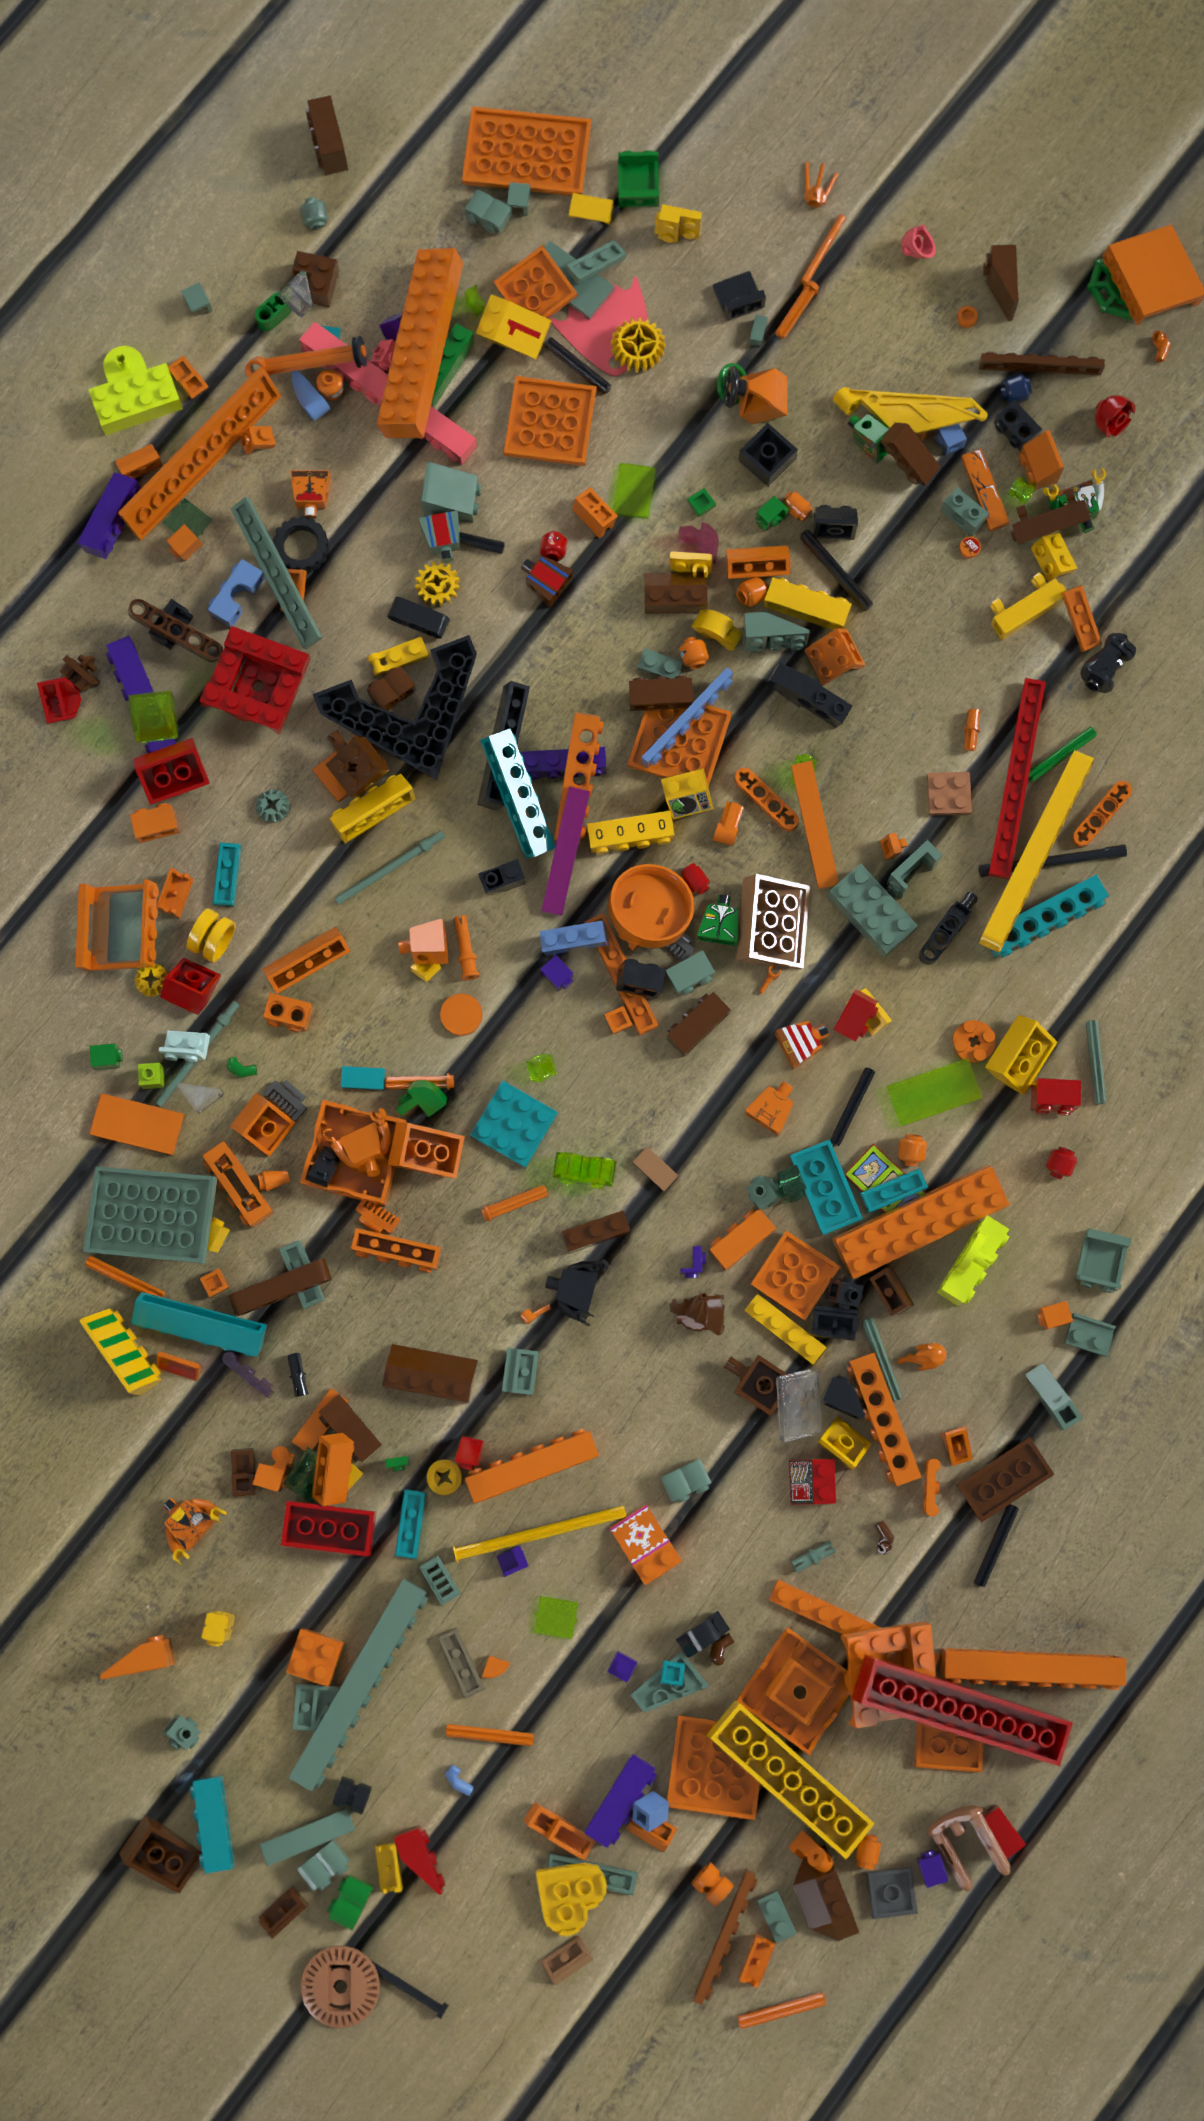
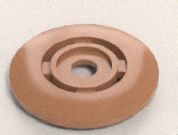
[301,1946,380,2028]

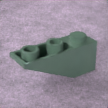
[1024,1363,1083,1431]

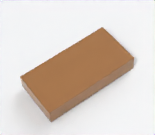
[633,1147,679,1192]

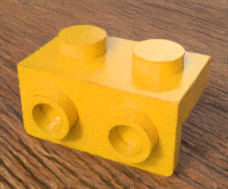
[1031,533,1078,582]

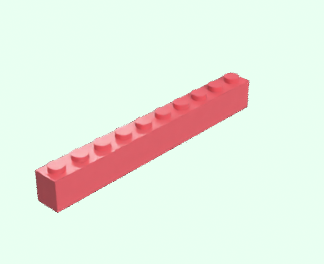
[299,321,477,465]

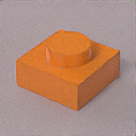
[604,1006,633,1035]
[200,1268,230,1298]

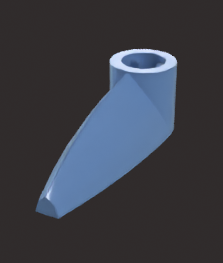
[291,370,330,422]

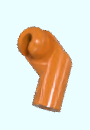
[1152,330,1170,362]

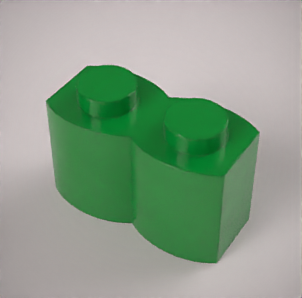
[327,1874,374,1931]

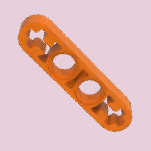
[734,768,799,832]
[1072,781,1132,848]

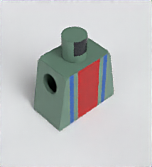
[419,510,460,563]

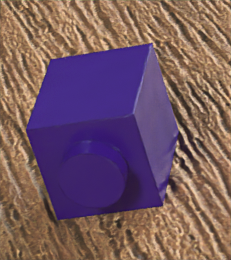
[540,955,574,991]
[607,1650,637,1682]
[916,1850,949,1888]

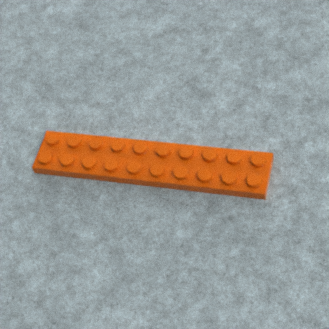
[118,367,282,541]

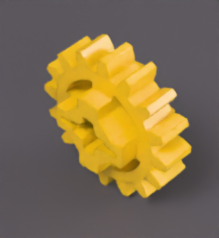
[415,561,460,607]

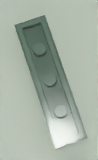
[547,1853,638,1895]

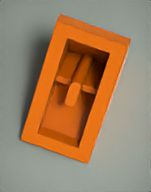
[941,1426,973,1466]

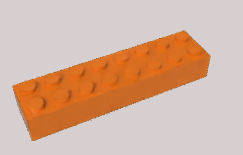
[832,1165,1010,1279]
[940,1648,1126,1690]

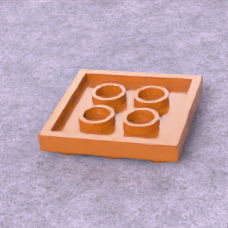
[493,245,578,319]
[750,1230,841,1321]

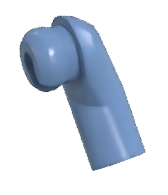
[445,1764,473,1796]

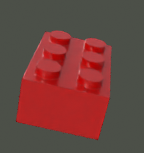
[133,738,210,805]

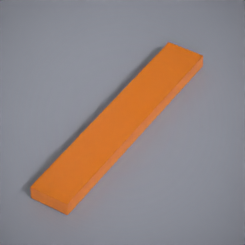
[791,761,839,889]
[585,913,659,1036]

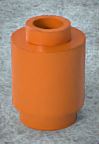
[782,491,813,522]
[855,1834,882,1870]

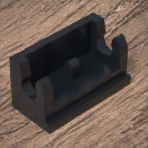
[148,598,193,650]
[811,1305,859,1341]

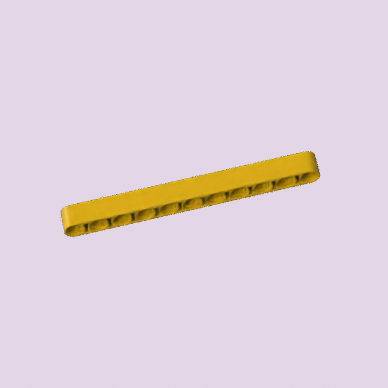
[979,750,1095,953]

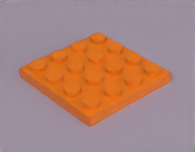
[504,376,597,466]
[627,700,732,788]
[667,1715,760,1820]

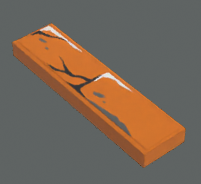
[961,449,1010,532]

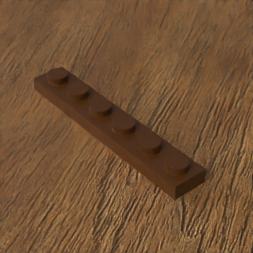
[979,352,1105,376]

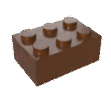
[305,95,348,176]

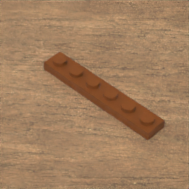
[693,1868,757,2005]

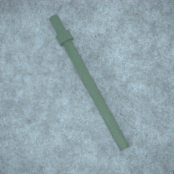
[335,831,445,905]
[155,1000,240,1107]

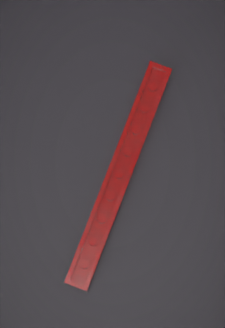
[988,678,1046,880]

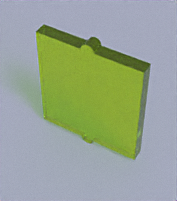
[534,1596,578,1639]

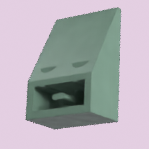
[742,612,809,653]

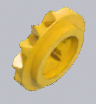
[134,963,168,997]
[427,1460,462,1495]

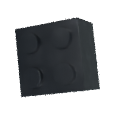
[738,423,798,487]

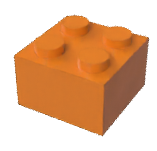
[286,1628,345,1687]

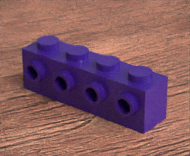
[77,472,142,559]
[521,747,606,780]
[585,1752,657,1848]

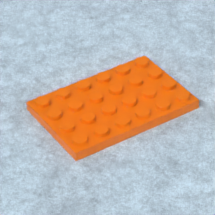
[462,106,592,196]

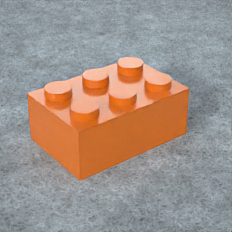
[388,1122,465,1179]

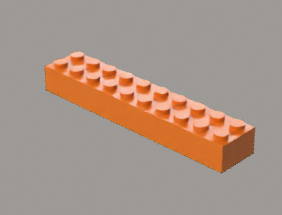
[377,248,463,438]

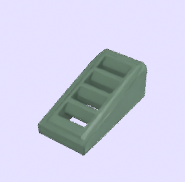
[419,1556,461,1605]

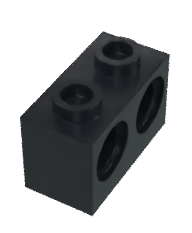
[993,400,1042,452]

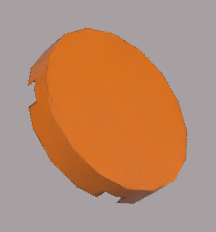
[440,993,483,1036]

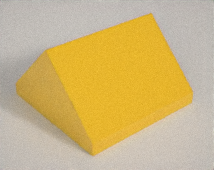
[817,1416,872,1470]

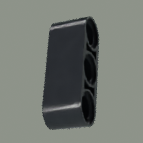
[387,597,450,639]

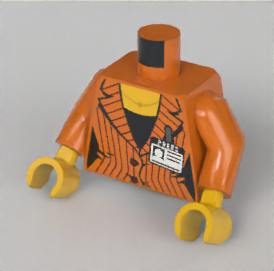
[162,1498,227,1565]

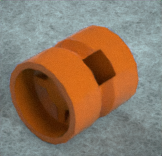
[691,1862,734,1907]

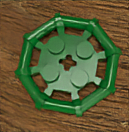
[1087,259,1132,321]

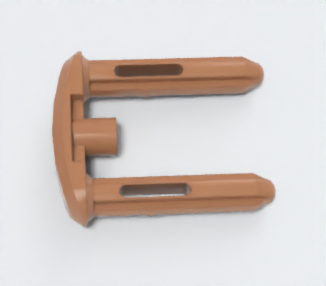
[927,1805,1010,1891]

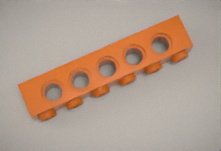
[554,712,604,842]
[846,1353,921,1487]

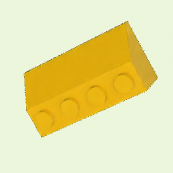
[329,774,416,844]

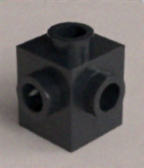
[826,1277,864,1309]

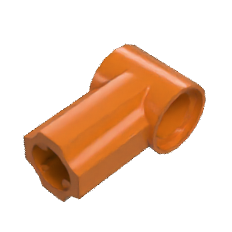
[713,802,744,846]

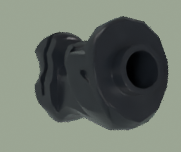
[1080,633,1136,693]

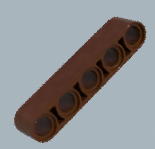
[128,599,223,663]
[229,1258,332,1317]

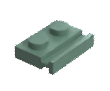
[1064,1313,1116,1357]
[502,1348,539,1395]

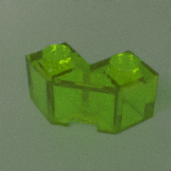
[552,1152,617,1190]

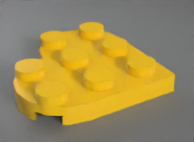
[536,1863,607,1936]

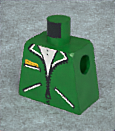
[697,894,738,947]

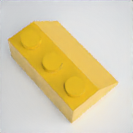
[985,1014,1058,1095]

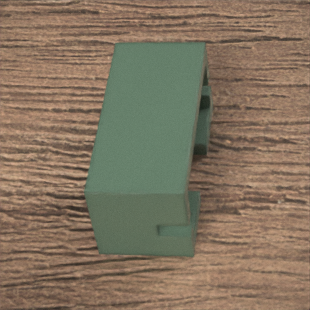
[749,314,768,346]

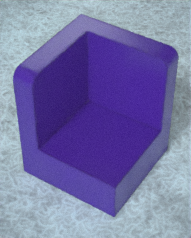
[379,312,403,341]
[497,1546,529,1577]

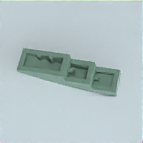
[259,1808,355,1866]

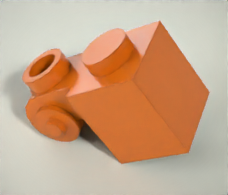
[253,1446,295,1492]

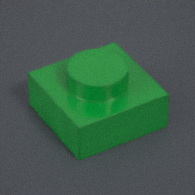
[687,488,716,517]
[385,1456,410,1472]

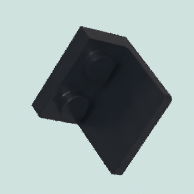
[713,271,766,321]

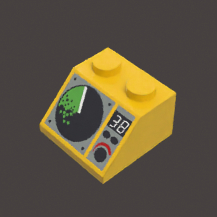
[661,768,714,819]

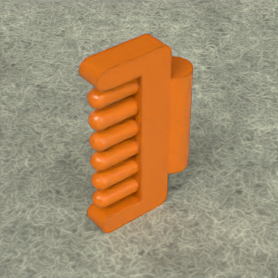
[356,1200,400,1234]

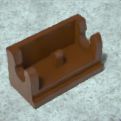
[258,1885,309,1939]

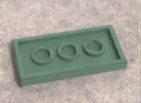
[544,241,614,320]

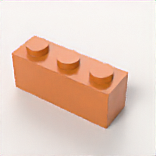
[726,546,790,579]
[709,1209,776,1271]
[312,1433,354,1506]

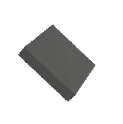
[866,1866,918,1919]

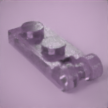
[223,1352,275,1399]

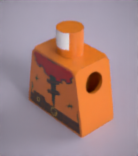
[290,470,332,519]

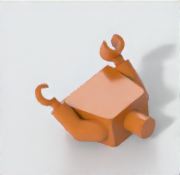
[322,1108,393,1177]

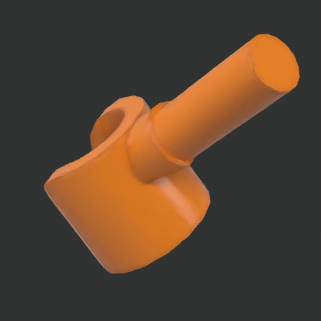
[759,964,781,994]
[520,1304,551,1324]

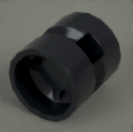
[332,1776,372,1815]

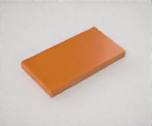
[90,1093,185,1156]

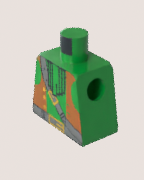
[848,414,889,464]

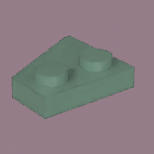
[293,1683,340,1731]

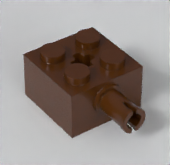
[326,730,390,797]
[723,1355,795,1417]

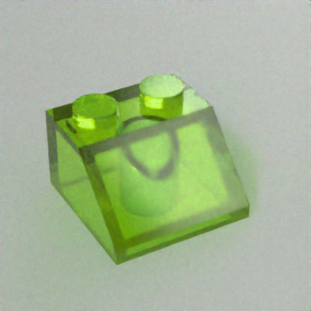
[128,690,178,743]

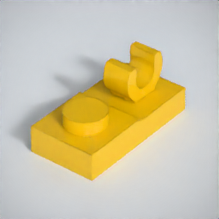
[670,551,713,578]

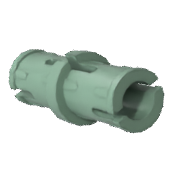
[791,1540,836,1574]

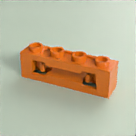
[202,1141,275,1228]

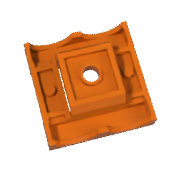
[841,1621,936,1729]
[736,1627,850,1755]

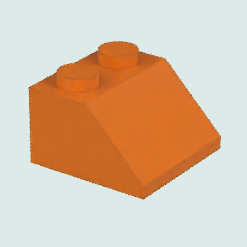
[1019,430,1064,491]
[230,1093,296,1157]

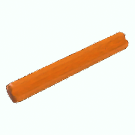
[85,1256,165,1298]
[445,1724,534,1746]
[738,1992,826,2029]

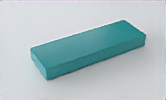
[212,842,241,907]
[860,1168,928,1214]
[395,1490,426,1559]

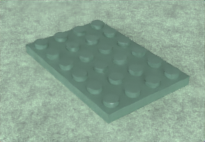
[83,1166,217,1264]

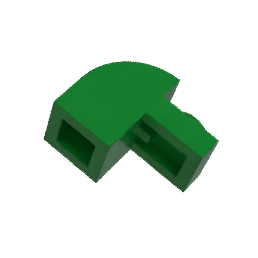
[396,1080,447,1117]

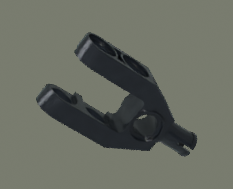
[919,892,978,965]

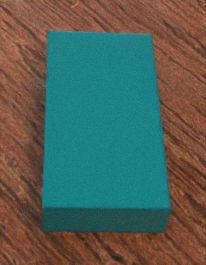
[341,1066,386,1091]

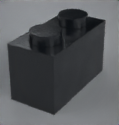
[616,959,665,999]

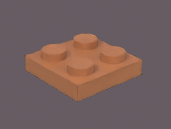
[927,772,972,816]

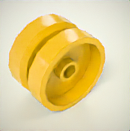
[186,908,236,963]

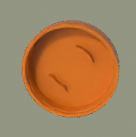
[608,864,694,948]

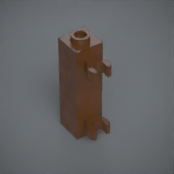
[1010,488,1092,545]

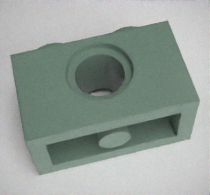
[941,487,989,537]

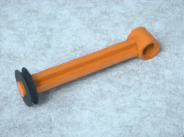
[245,336,367,378]

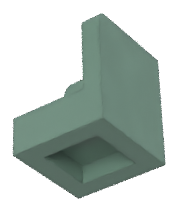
[507,182,531,216]
[181,282,213,313]

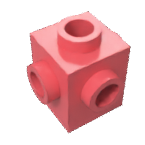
[370,340,396,374]

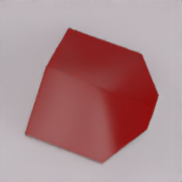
[37,677,81,724]

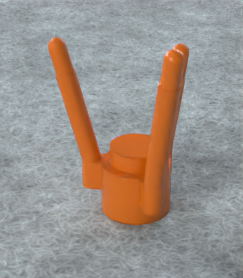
[804,161,838,207]

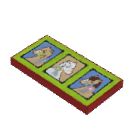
[844,1144,925,1213]

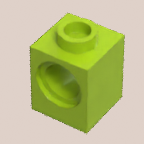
[138,1063,165,1089]

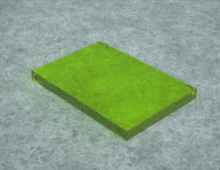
[612,462,656,519]

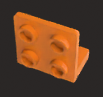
[804,628,866,685]

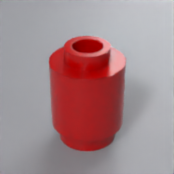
[681,863,711,895]

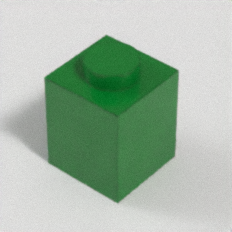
[90,1043,123,1070]

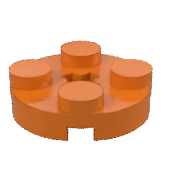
[952,1020,996,1064]

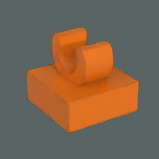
[880,833,907,860]

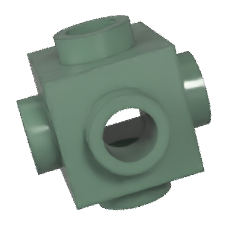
[746,1175,783,1210]
[162,1715,201,1751]

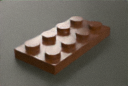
[956,1437,1055,1523]

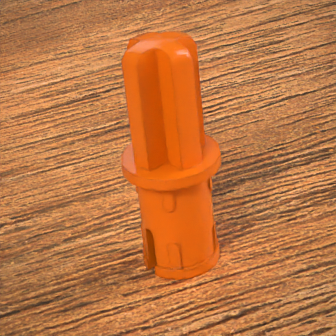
[964,709,981,752]

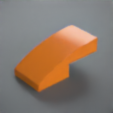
[168,355,209,399]

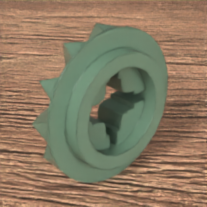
[255,789,289,823]

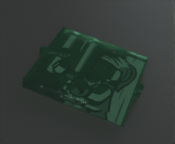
[163,498,213,538]

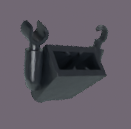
[545,1259,608,1326]

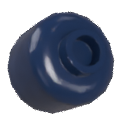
[1000,374,1032,403]

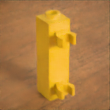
[990,572,1066,641]

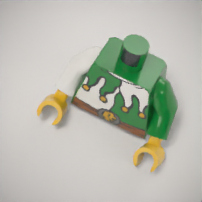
[1043,468,1106,533]

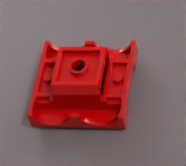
[200,626,311,735]

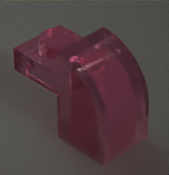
[678,522,719,564]

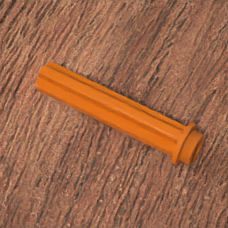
[775,281,819,339]
[385,1073,454,1090]
[481,1185,548,1222]

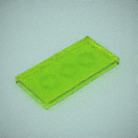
[887,1058,982,1127]

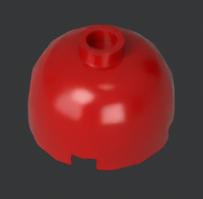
[1095,395,1135,438]

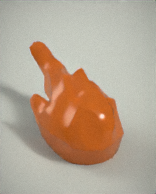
[897,1343,947,1371]

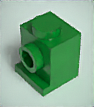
[756,496,789,530]

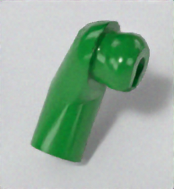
[226,1057,257,1078]

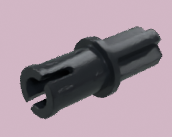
[288,1353,309,1397]

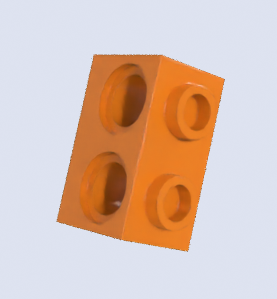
[263,993,313,1033]

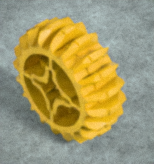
[611,317,666,373]

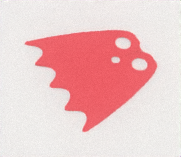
[550,276,651,376]

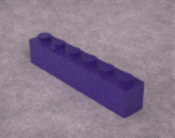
[106,635,176,753]

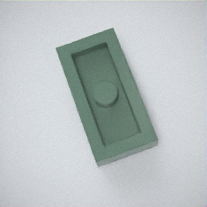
[637,648,683,679]
[757,1890,797,1944]

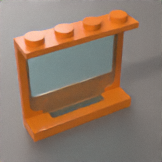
[75,879,159,971]

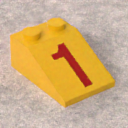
[476,294,551,360]

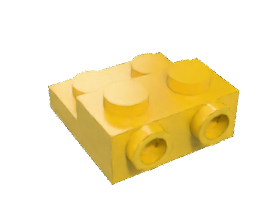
[654,204,702,243]

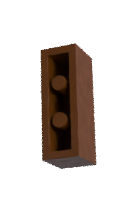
[881,422,941,485]
[629,675,693,711]
[667,992,731,1057]
[562,1210,630,1254]
[319,1394,382,1462]

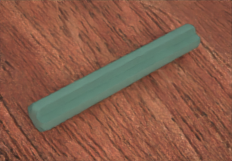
[1086,1020,1106,1105]
[862,1318,902,1402]

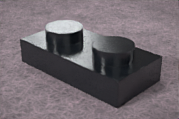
[307,1146,341,1188]

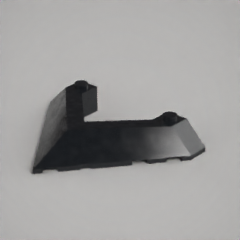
[312,635,477,780]

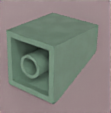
[421,462,482,522]

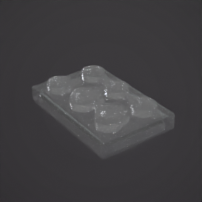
[776,1369,822,1443]

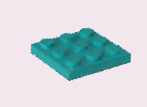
[470,1080,558,1168]

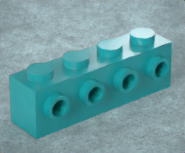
[190,1775,235,1874]

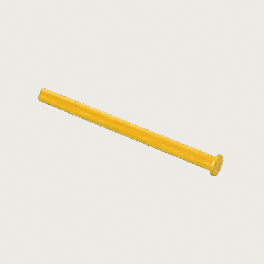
[453,1506,626,1563]

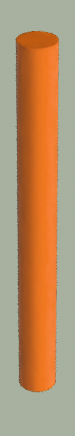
[801,214,846,284]

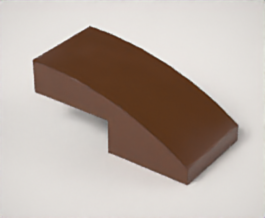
[231,1448,255,1497]

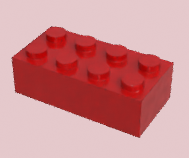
[280,1501,377,1556]

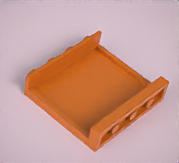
[1102,224,1204,325]

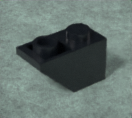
[478,859,526,894]

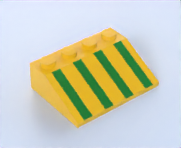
[79,1308,162,1396]

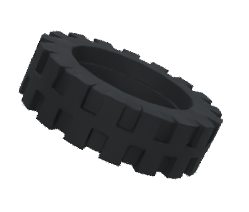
[273,516,329,573]

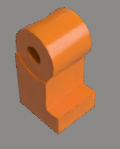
[788,1830,833,1873]

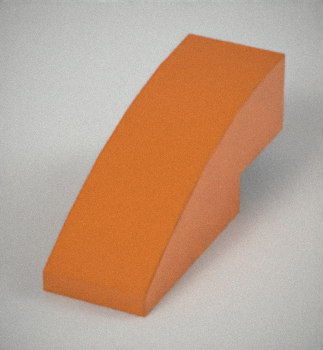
[523,1801,596,1860]

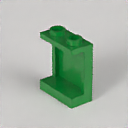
[618,150,659,207]

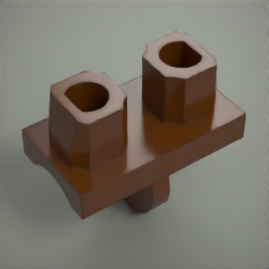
[60,655,100,692]

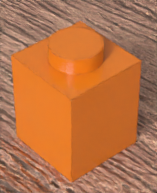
[167,524,203,561]
[1037,1301,1073,1330]

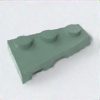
[630,1651,710,1713]

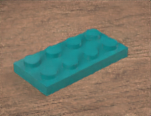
[789,1139,863,1236]

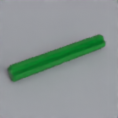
[1028,727,1097,782]

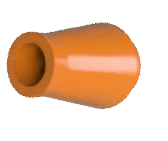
[257,1170,290,1192]

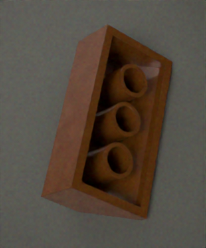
[382,1344,478,1403]

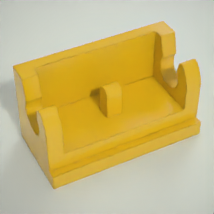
[569,193,613,224]
[375,1842,403,1894]

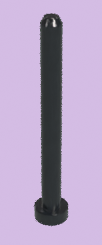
[371,1960,449,2019]

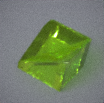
[464,284,486,316]
[526,1053,557,1082]

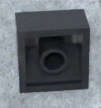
[813,505,858,540]
[819,1375,865,1420]

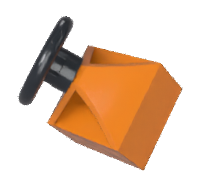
[724,366,787,425]

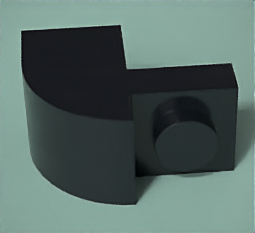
[675,1611,730,1658]

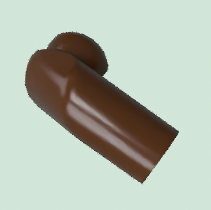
[874,1520,894,1555]
[710,1633,735,1666]

